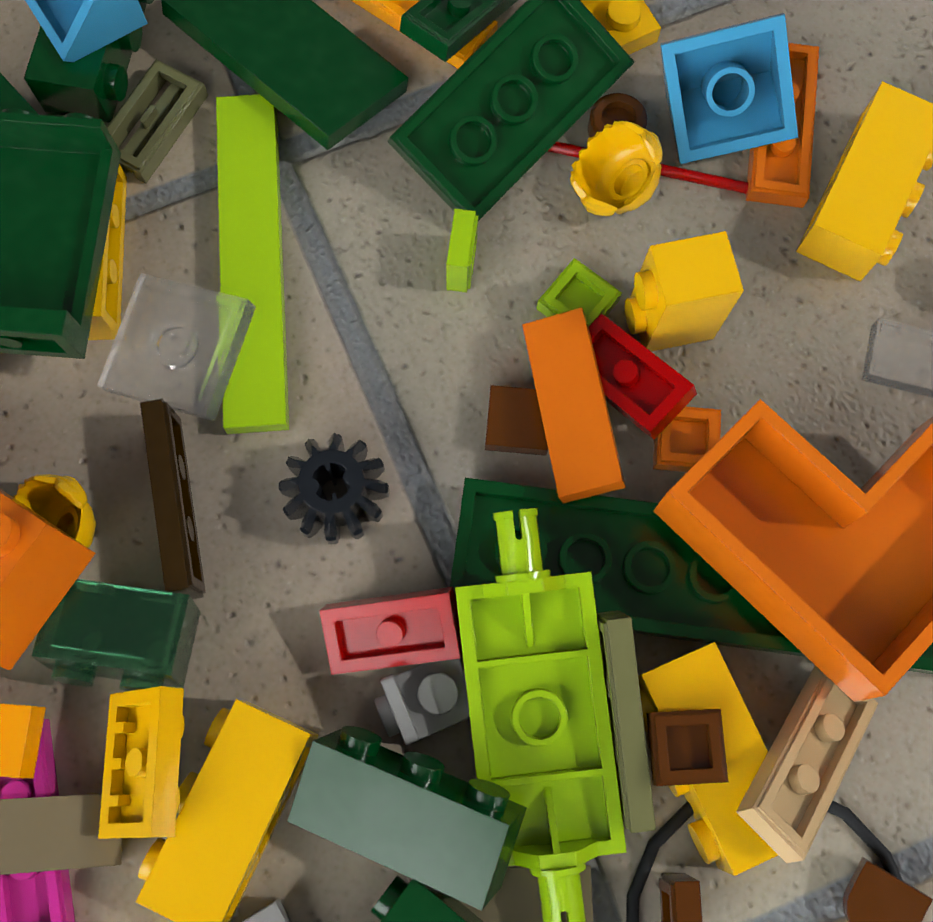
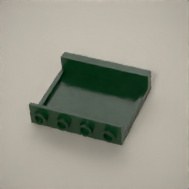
[0,108,121,359]

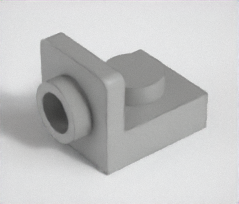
[374,659,470,745]

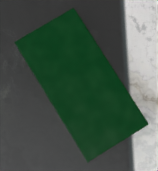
[161,0,409,150]
[388,0,635,221]

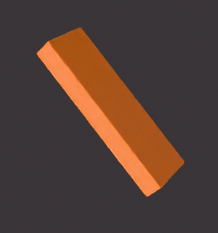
[745,43,819,208]
[522,307,626,504]

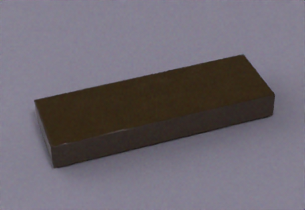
[140,398,206,601]

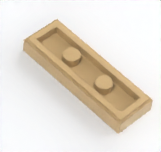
[736,666,878,863]

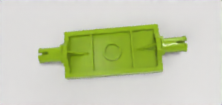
[455,508,627,922]

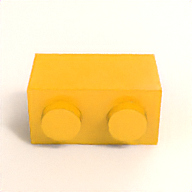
[624,231,744,352]

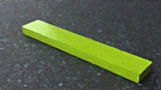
[216,94,289,434]

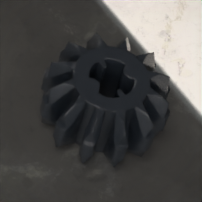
[278,433,390,544]

